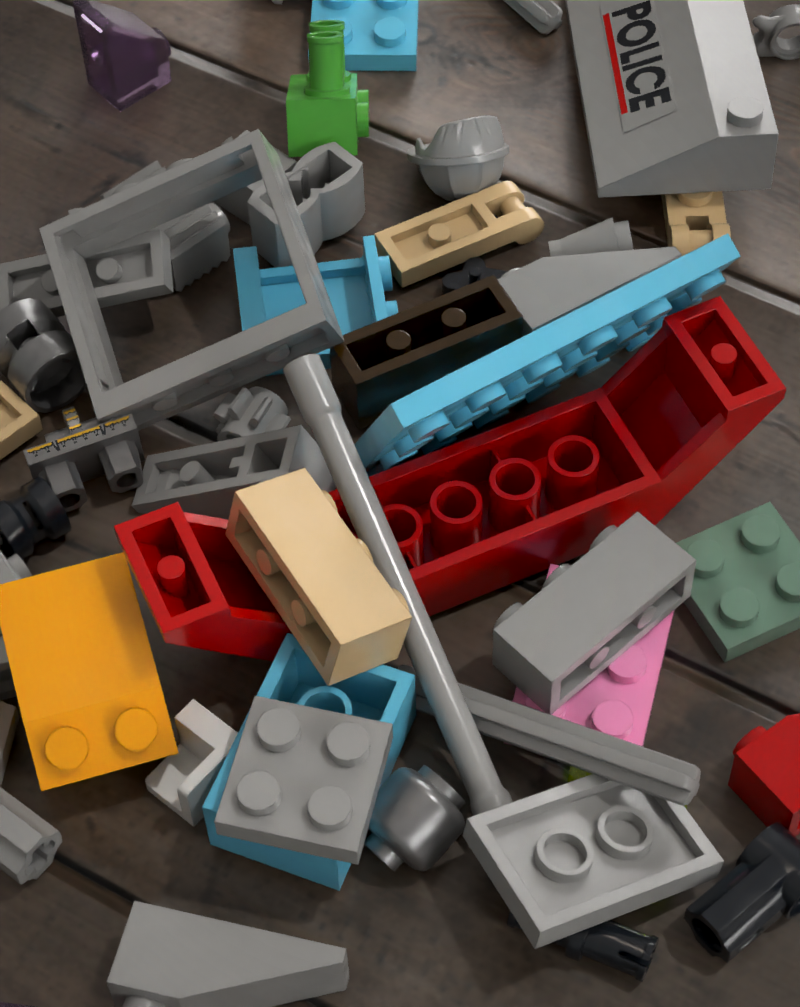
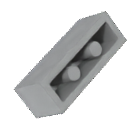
[492,511,697,714]

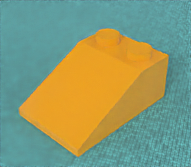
[0,552,179,791]

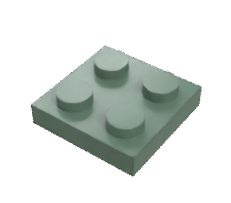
[676,502,800,663]

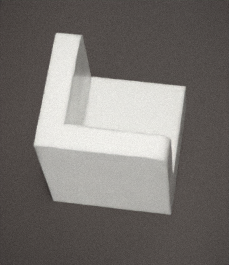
[145,699,238,827]

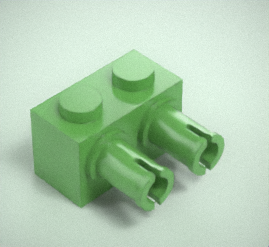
[286,20,370,157]

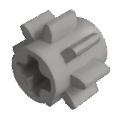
[213,386,291,441]

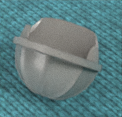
[407,115,510,201]

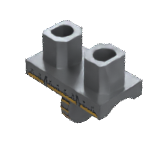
[23,406,145,512]

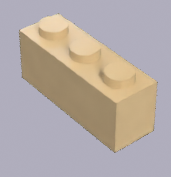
[225,468,412,686]

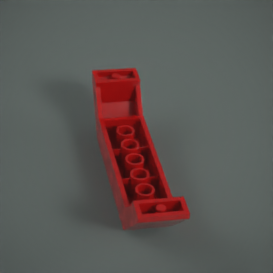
[114,296,786,661]

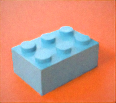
[202,633,416,891]

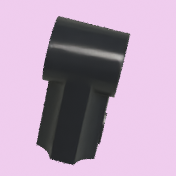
[684,822,800,963]

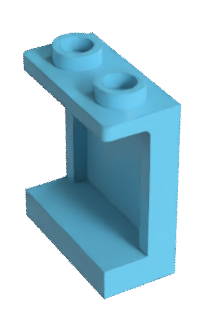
[233,235,398,376]

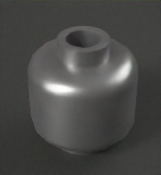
[364,765,466,872]

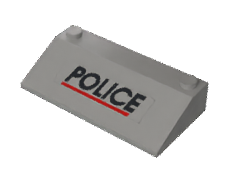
[564,0,779,198]

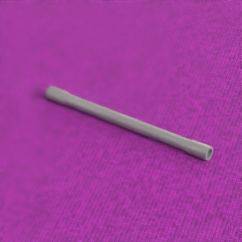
[283,354,513,816]

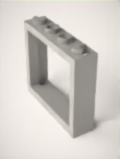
[39,129,344,431]

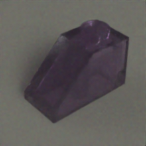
[72,0,172,112]

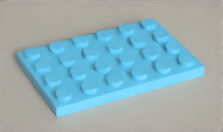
[354,233,740,477]

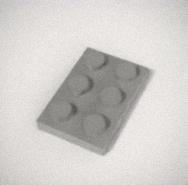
[462,774,724,949]

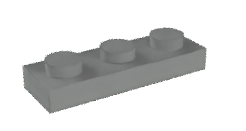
[0,229,173,317]

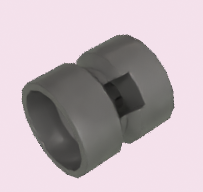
[0,298,87,413]

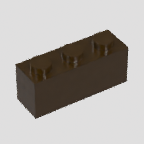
[329,275,523,430]

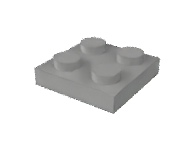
[214,695,393,865]

